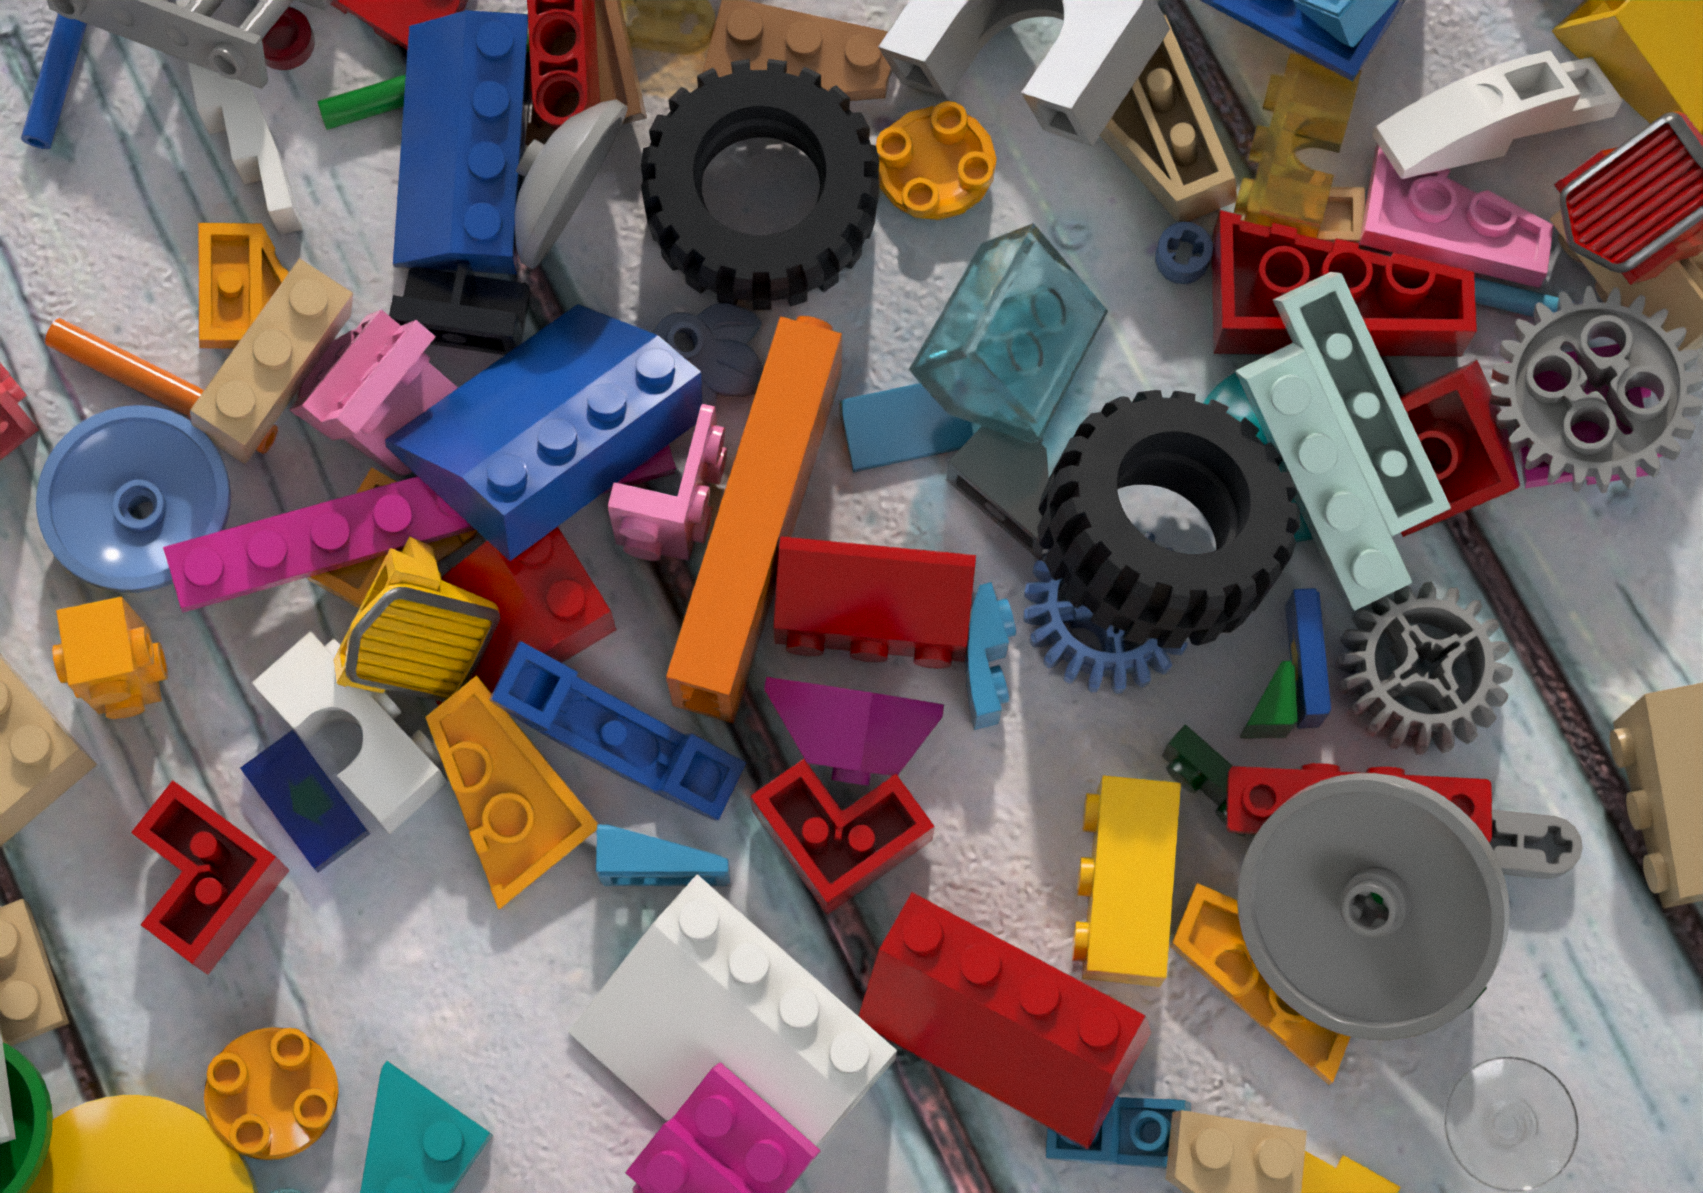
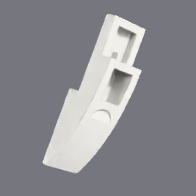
[1372,50,1623,179]

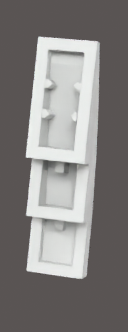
[176,0,303,235]

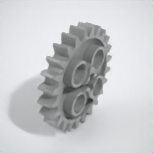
[1490,286,1703,493]

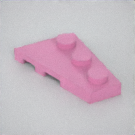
[1359,143,1554,288]

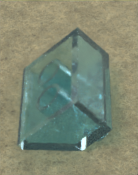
[909,223,1108,443]

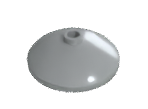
[514,99,628,269]

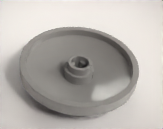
[1237,773,1510,1040]

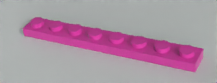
[163,445,676,613]

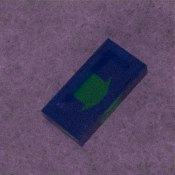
[240,729,370,873]

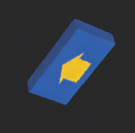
[1285,588,1331,729]

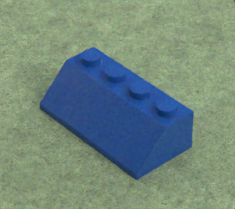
[393,10,530,275]

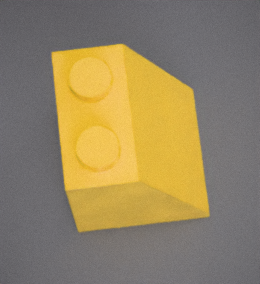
[1552,0,1703,135]

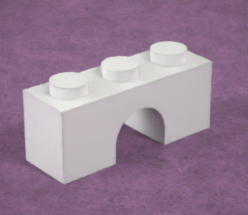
[252,631,447,834]

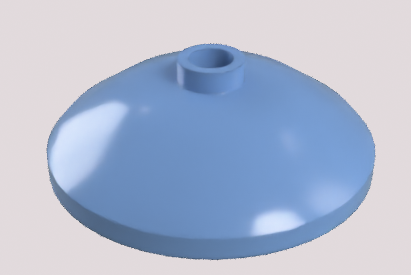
[36,405,231,593]

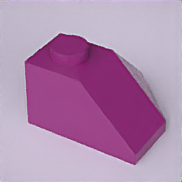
[764,677,945,786]

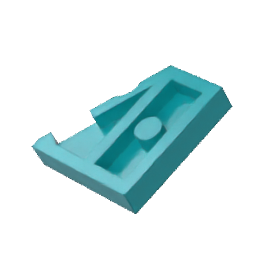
[360,1061,493,1193]

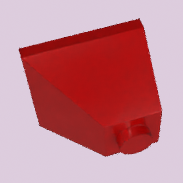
[1399,360,1520,537]

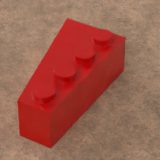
[1211,210,1477,357]

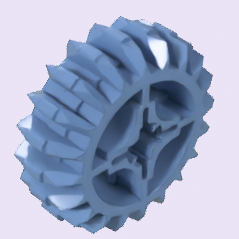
[1023,532,1188,694]

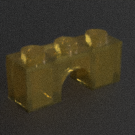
[1234,53,1362,238]

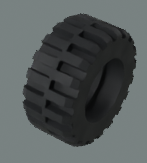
[640,59,880,310]
[1037,390,1300,648]

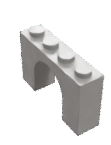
[878,0,1170,146]

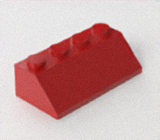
[858,892,1152,1150]

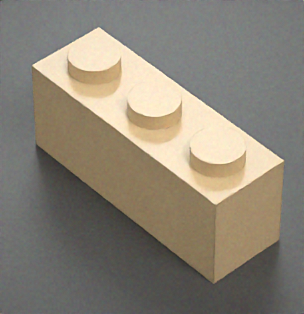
[190,258,353,464]

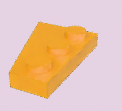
[425,675,599,910]
[1170,883,1351,1085]

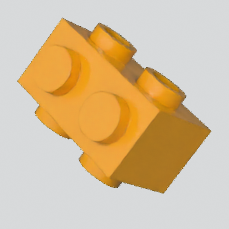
[52,596,168,719]

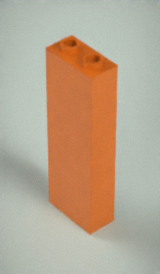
[666,316,842,724]

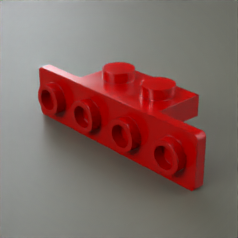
[1226,763,1492,842]

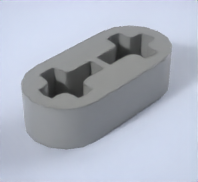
[1492,809,1583,879]

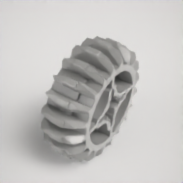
[1336,581,1513,755]

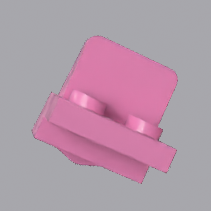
[289,309,458,476]

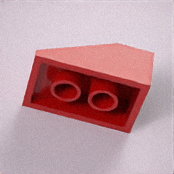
[435,526,617,706]

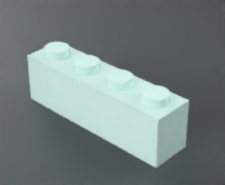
[1273,272,1451,536]
[1235,343,1413,611]

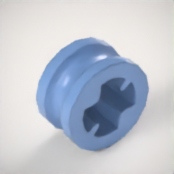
[1155,221,1213,284]

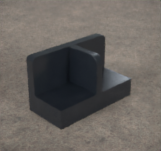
[389,260,531,355]

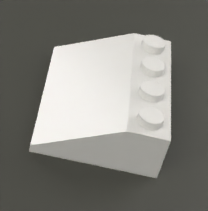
[568,875,897,1148]

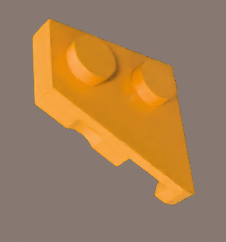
[198,223,289,349]

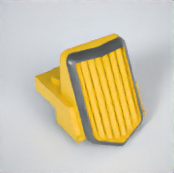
[333,536,501,702]

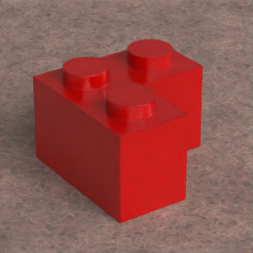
[750,759,935,915]
[131,780,290,975]

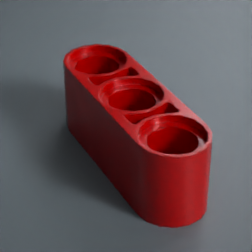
[527,0,600,131]

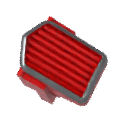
[1554,111,1703,285]

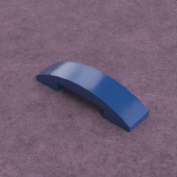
[489,642,747,821]

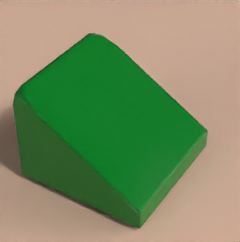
[1240,661,1297,739]

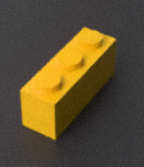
[1072,775,1181,987]

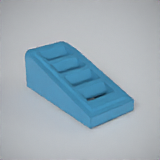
[596,824,731,886]

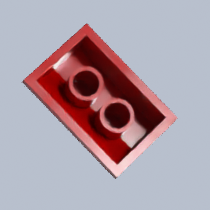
[774,536,976,669]

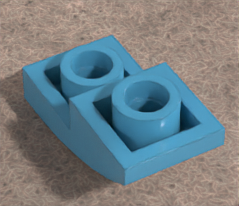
[965,582,1016,730]
[1046,1096,1191,1169]

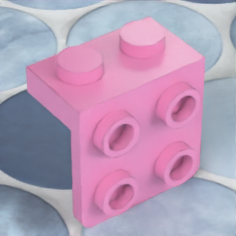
[607,404,727,561]

